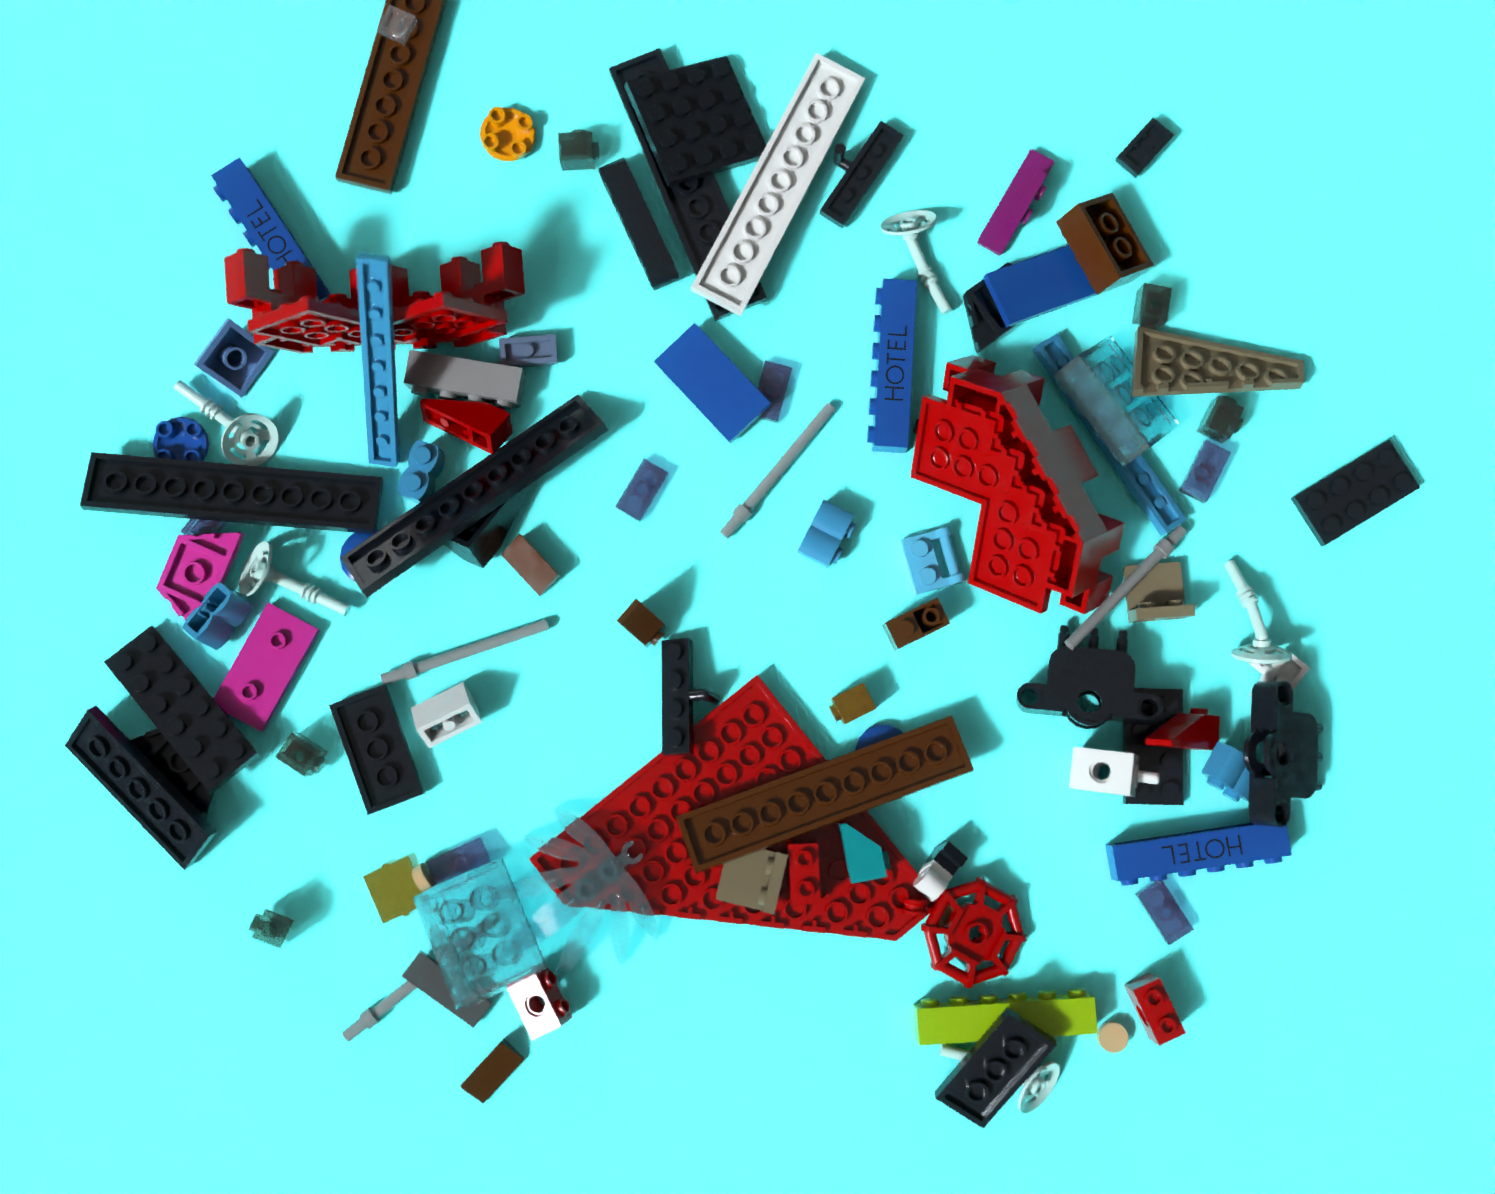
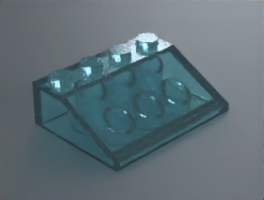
[1053,335,1179,466]
[413,858,548,1009]

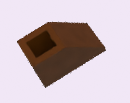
[882,598,950,651]

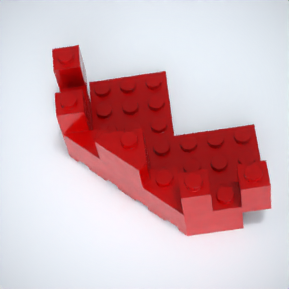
[224,241,525,354]
[910,355,1125,615]

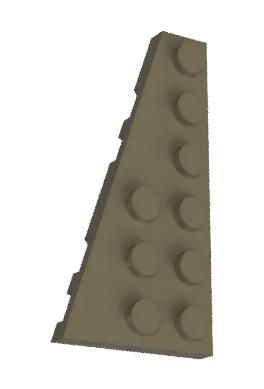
[1131,326,1305,397]

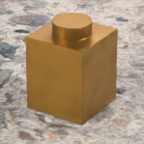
[829,683,877,725]

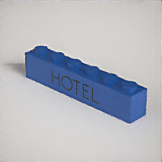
[211,157,331,301]
[867,278,917,453]
[1105,822,1292,886]

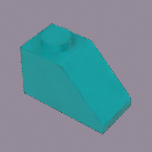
[838,822,890,884]

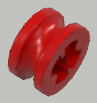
[901,897,928,916]

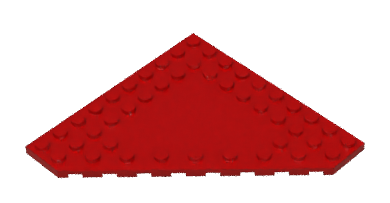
[529,675,938,941]

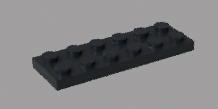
[104,625,260,793]
[65,706,217,870]

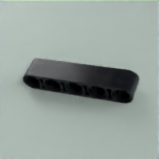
[598,157,680,291]

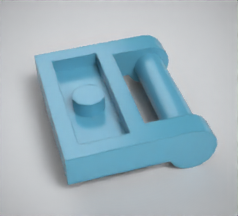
[900,526,966,595]

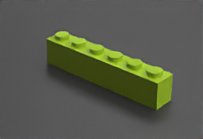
[913,988,1098,1046]

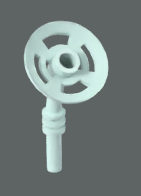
[880,210,952,315]
[174,380,279,466]
[239,541,351,616]
[1224,560,1292,664]
[939,1044,1060,1114]

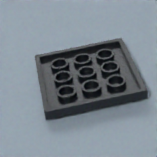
[625,55,766,187]

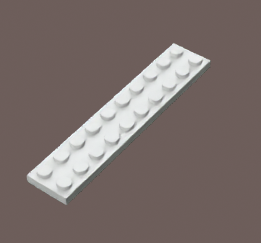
[690,53,865,317]

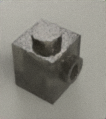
[558,129,600,171]
[1132,283,1172,330]
[1196,396,1244,444]
[275,732,328,776]
[248,909,294,949]

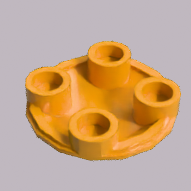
[480,107,536,162]

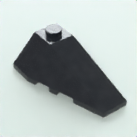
[444,484,532,568]

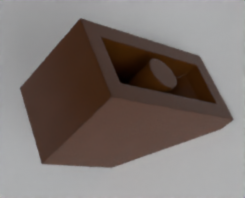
[617,599,665,648]

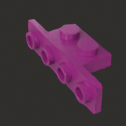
[977,149,1054,256]

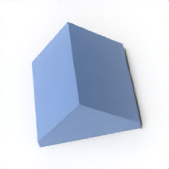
[194,318,275,398]

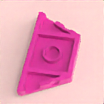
[156,532,245,620]

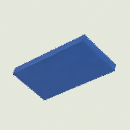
[983,245,1097,328]
[654,323,772,444]

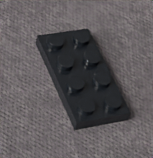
[1291,440,1420,547]
[329,684,425,815]
[1122,688,1184,805]
[934,1007,1057,1128]

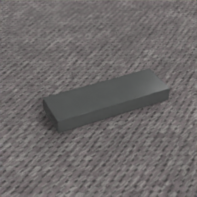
[402,950,492,1028]

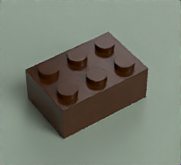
[1056,193,1154,295]

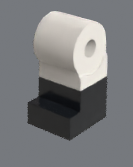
[913,841,968,901]

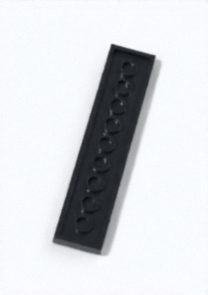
[608,48,767,321]
[340,394,608,597]
[80,452,384,534]

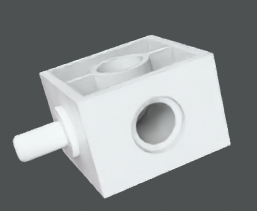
[1069,746,1160,797]

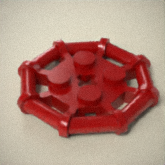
[921,877,1027,988]

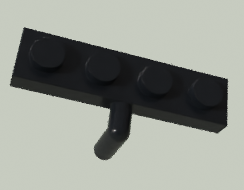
[819,121,904,229]
[661,638,720,756]

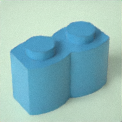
[398,440,445,504]
[797,500,856,568]
[183,582,253,650]
[1201,741,1249,802]

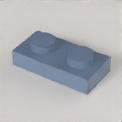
[499,334,559,368]

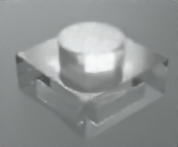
[377,5,417,45]

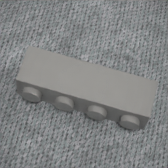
[403,350,526,410]

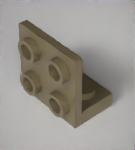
[1123,562,1196,623]
[716,849,788,914]

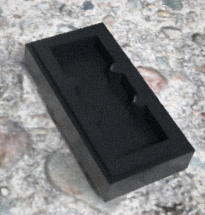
[1115,117,1174,178]

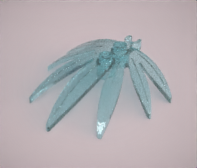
[490,807,660,983]

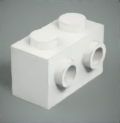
[411,682,482,748]

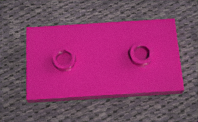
[214,603,320,732]

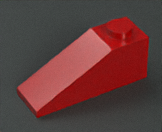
[419,398,513,455]
[1145,708,1220,751]

